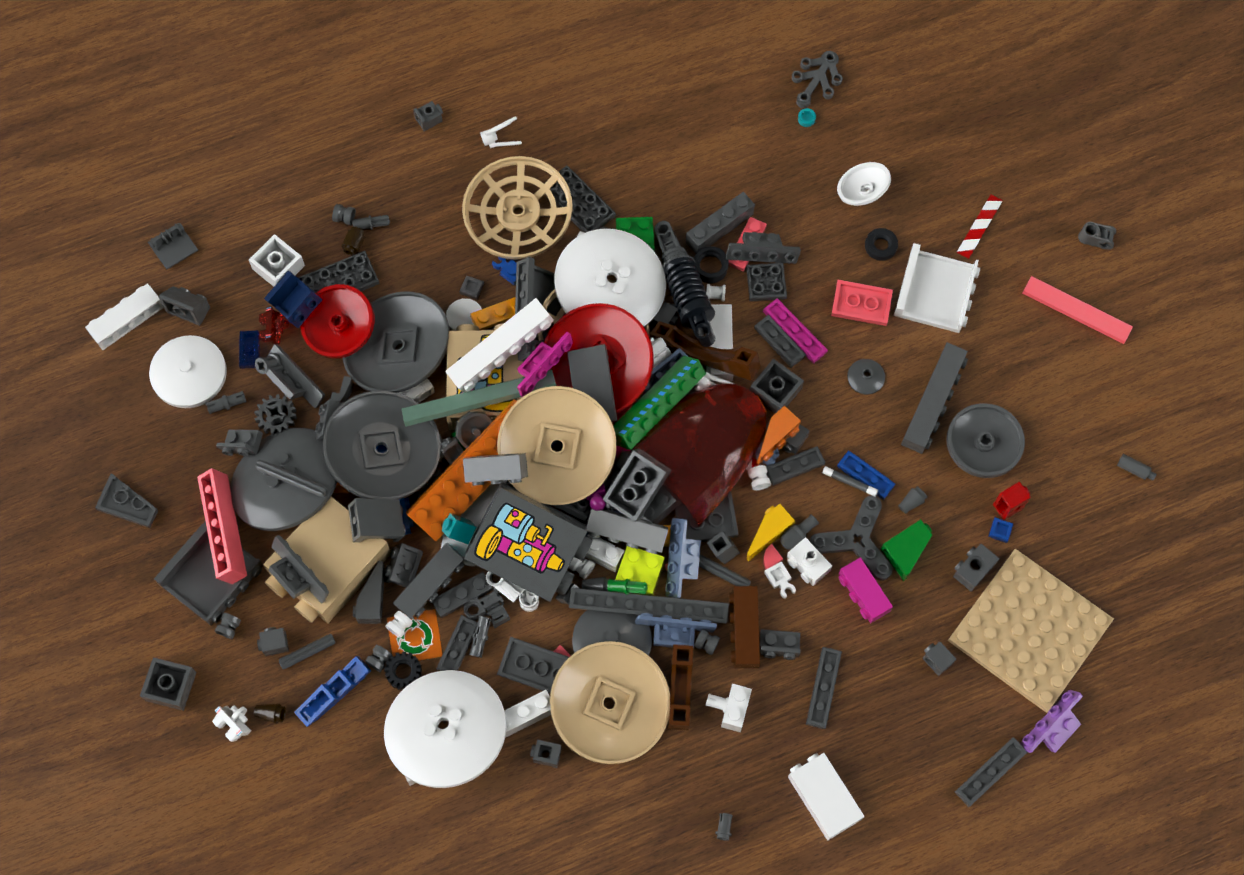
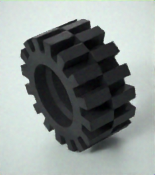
[384,652,422,690]

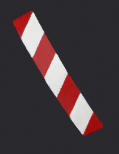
[957,194,1003,259]

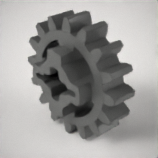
[254,394,297,435]

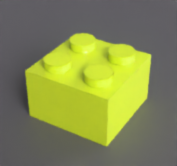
[615,546,665,596]

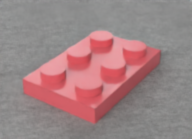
[831,280,893,326]

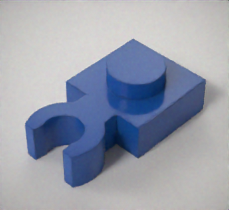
[492,257,517,286]

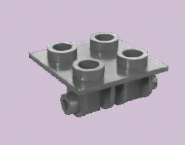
[148,223,198,270]

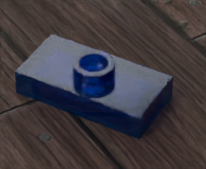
[239,330,260,369]

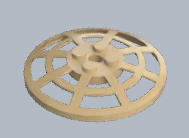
[462,156,573,260]

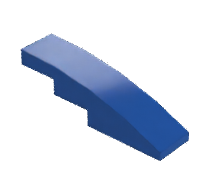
[294,656,371,727]

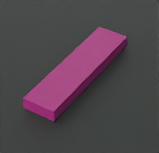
[763,298,828,364]

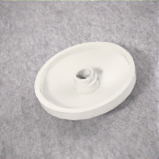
[149,335,227,408]

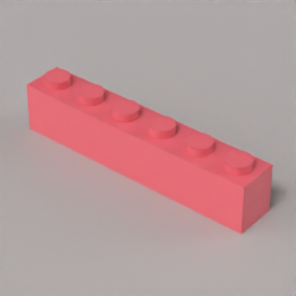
[197,468,247,584]

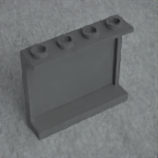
[515,257,566,341]
[154,521,263,626]

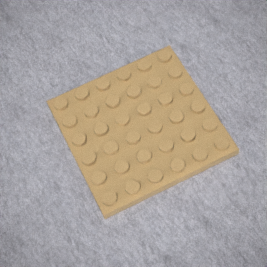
[948,549,1114,713]

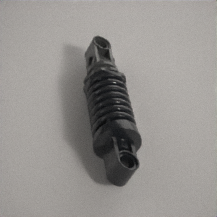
[655,221,716,347]

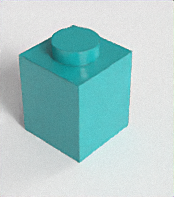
[442,513,477,544]

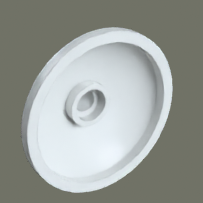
[837,162,891,206]

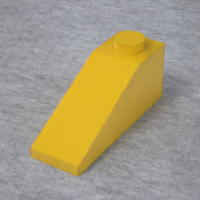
[746,504,795,561]

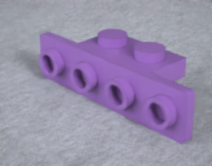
[1020,690,1083,753]

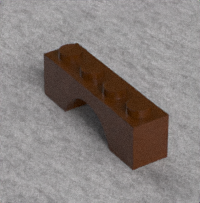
[668,645,693,730]

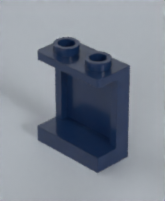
[264,270,322,328]

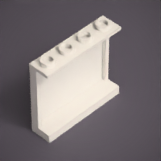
[894,243,980,333]

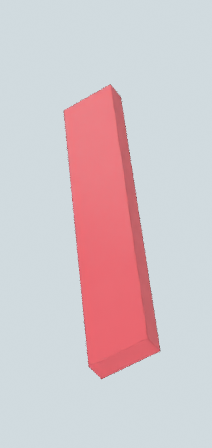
[1022,276,1133,344]

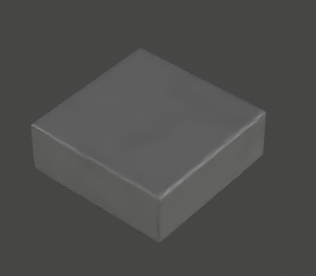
[459,276,484,300]

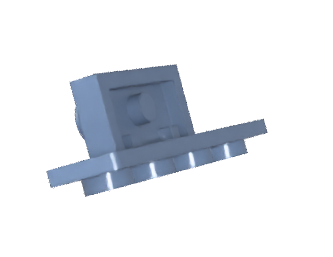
[665,518,701,598]
[635,613,717,648]

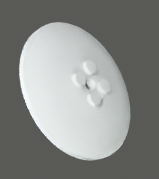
[554,229,666,326]
[384,670,507,788]

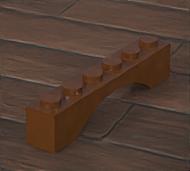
[650,321,761,381]

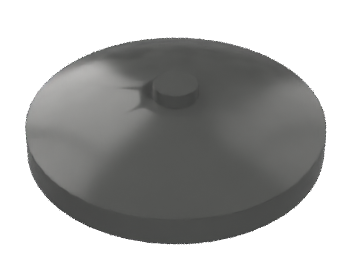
[946,403,1025,478]
[572,610,652,656]

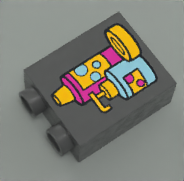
[464,482,593,602]

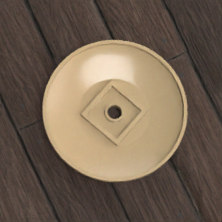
[497,386,616,505]
[550,641,670,764]

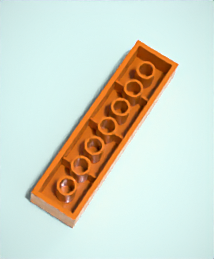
[406,399,517,541]

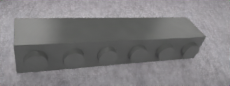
[901,342,968,454]

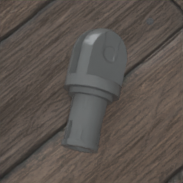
[781,514,819,549]

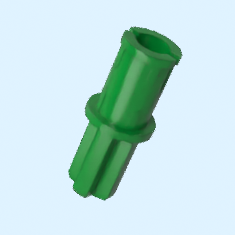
[607,579,648,595]

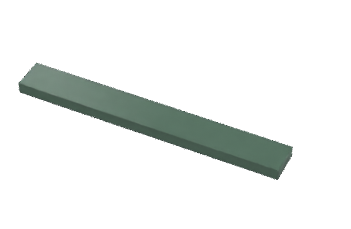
[402,370,556,427]

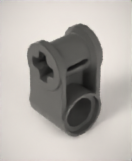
[1078,222,1116,250]

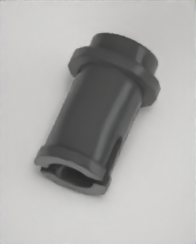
[715,813,733,841]

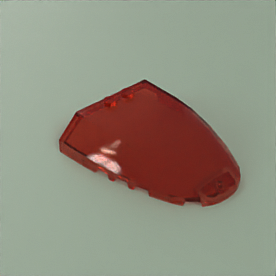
[631,383,766,526]

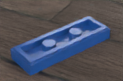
[837,450,895,500]

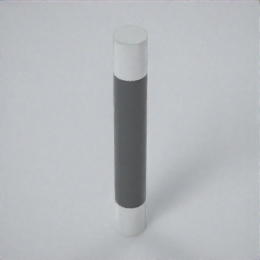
[822,466,878,496]

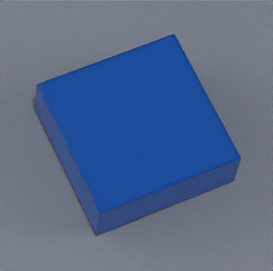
[988,517,1013,543]

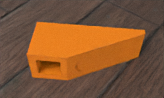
[757,406,801,465]

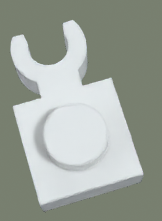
[764,561,796,599]

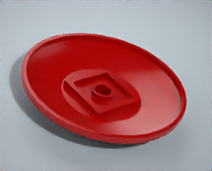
[544,303,654,414]

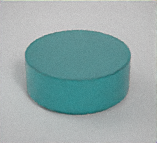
[798,108,816,127]

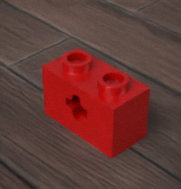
[993,481,1031,520]

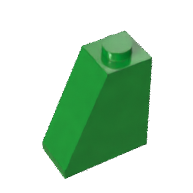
[880,519,932,581]

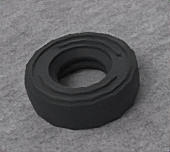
[865,228,898,261]

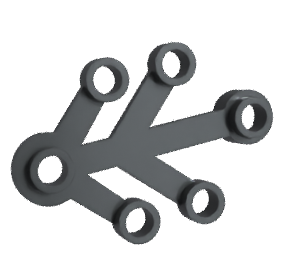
[792,51,843,108]

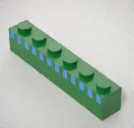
[613,355,706,450]

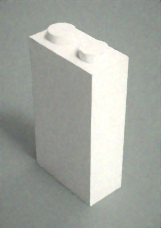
[788,753,865,841]

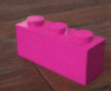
[838,557,893,624]

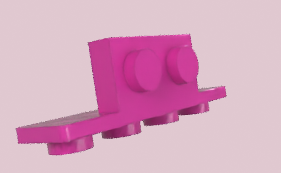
[517,332,573,397]

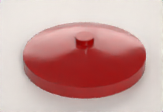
[300,284,375,359]

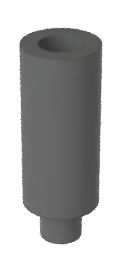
[1117,453,1157,481]

